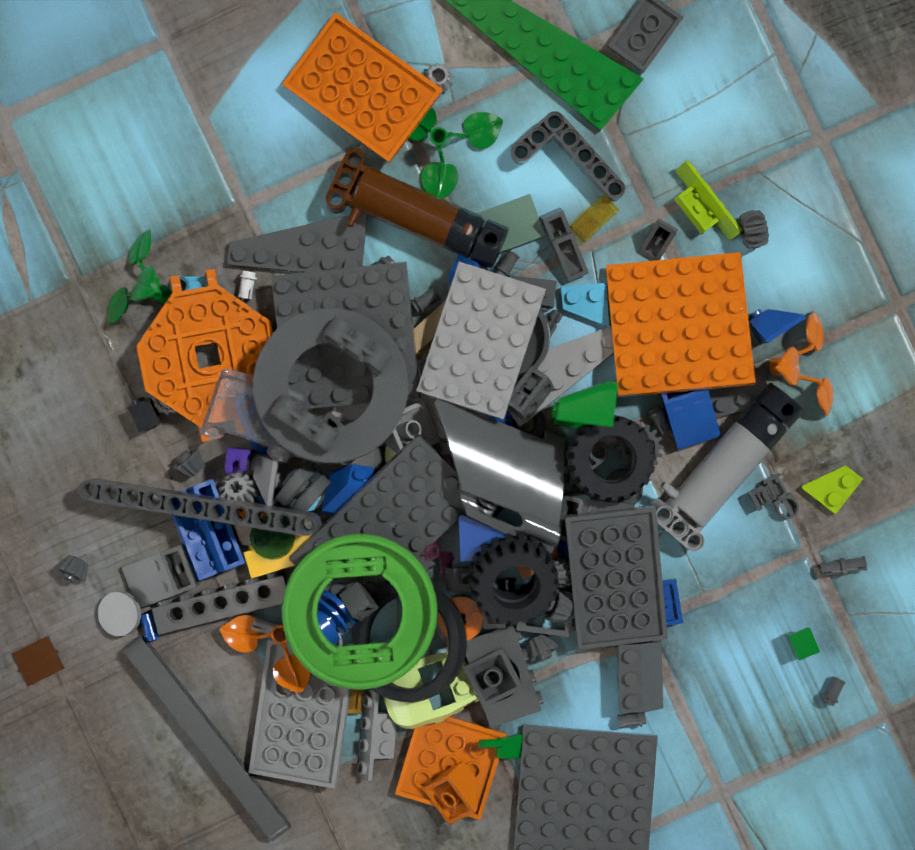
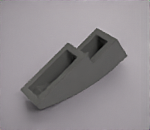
[540,208,589,282]

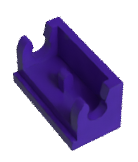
[225,448,255,474]

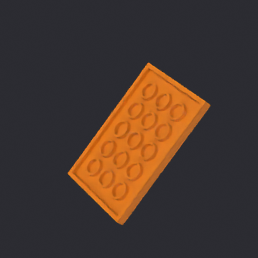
[282,12,443,163]

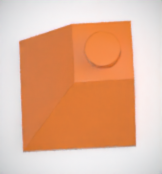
[422,761,477,825]

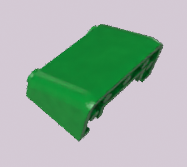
[550,380,618,429]

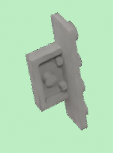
[357,689,396,781]

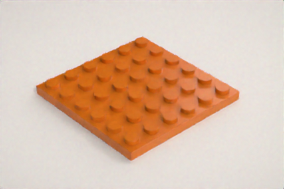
[606,252,755,397]

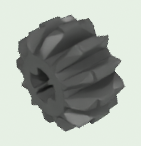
[739,210,769,249]

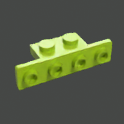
[674,160,743,240]

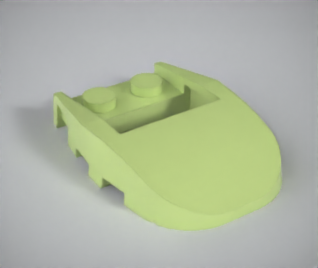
[383,652,480,729]

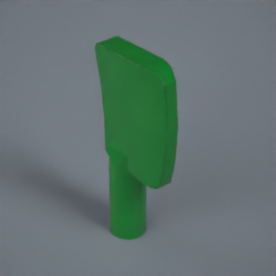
[478,733,523,759]

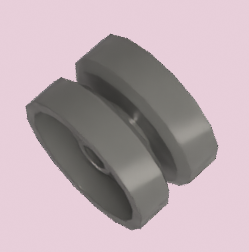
[275,462,331,512]

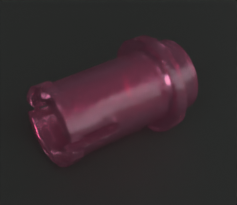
[424,540,441,559]
[437,551,454,580]

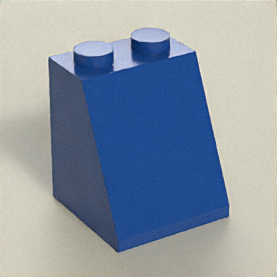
[459,514,505,562]

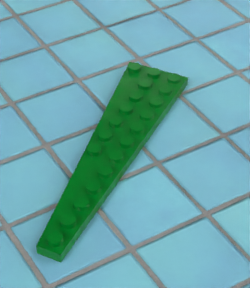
[444,0,644,131]

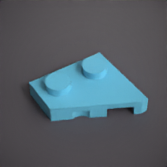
[561,283,609,327]

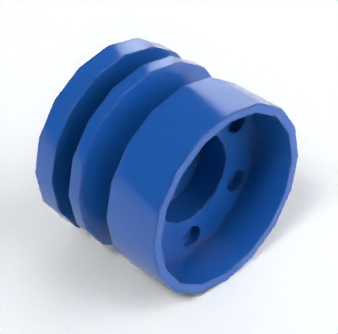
[317,590,356,645]

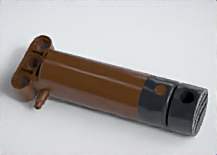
[326,148,509,269]

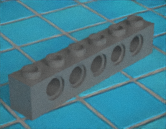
[152,571,287,635]

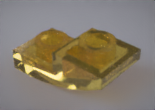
[570,194,619,243]

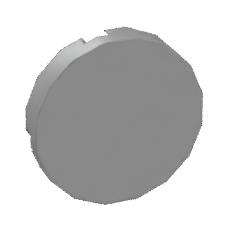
[98,591,141,636]

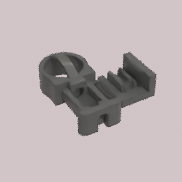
[748,473,799,519]

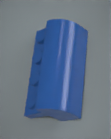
[171,479,245,581]

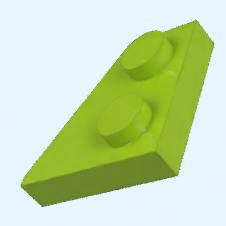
[800,465,863,514]

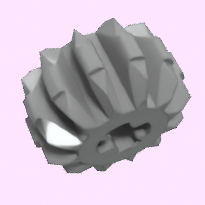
[218,472,257,503]

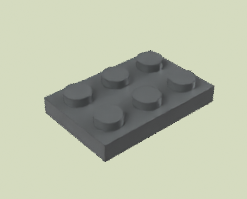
[607,0,684,73]

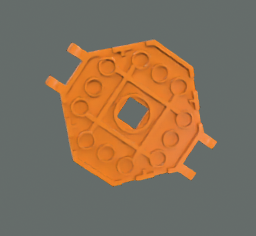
[136,269,273,442]

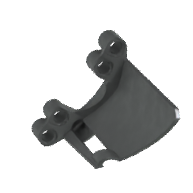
[434,399,566,555]

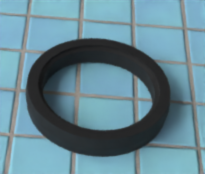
[351,585,467,702]

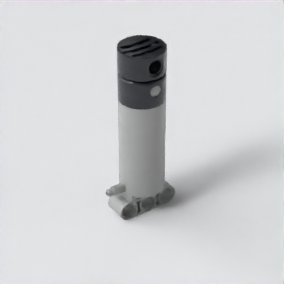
[648,383,804,552]

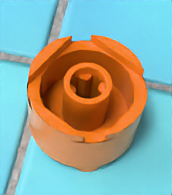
[438,594,483,641]

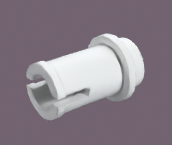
[238,271,257,299]

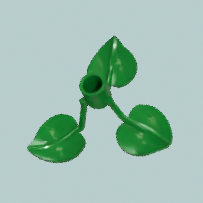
[409,107,503,199]
[107,229,172,325]

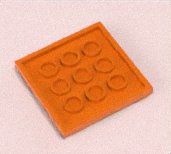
[395,716,507,820]

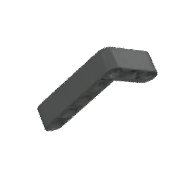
[511,111,625,201]

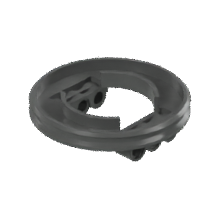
[253,308,408,463]

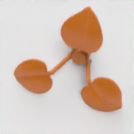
[770,311,834,416]
[220,615,310,694]

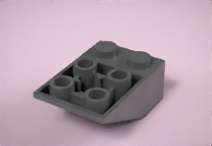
[559,491,635,541]
[121,544,200,608]

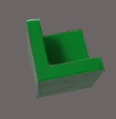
[785,627,820,661]

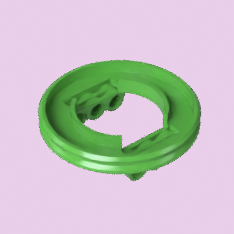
[282,534,437,689]

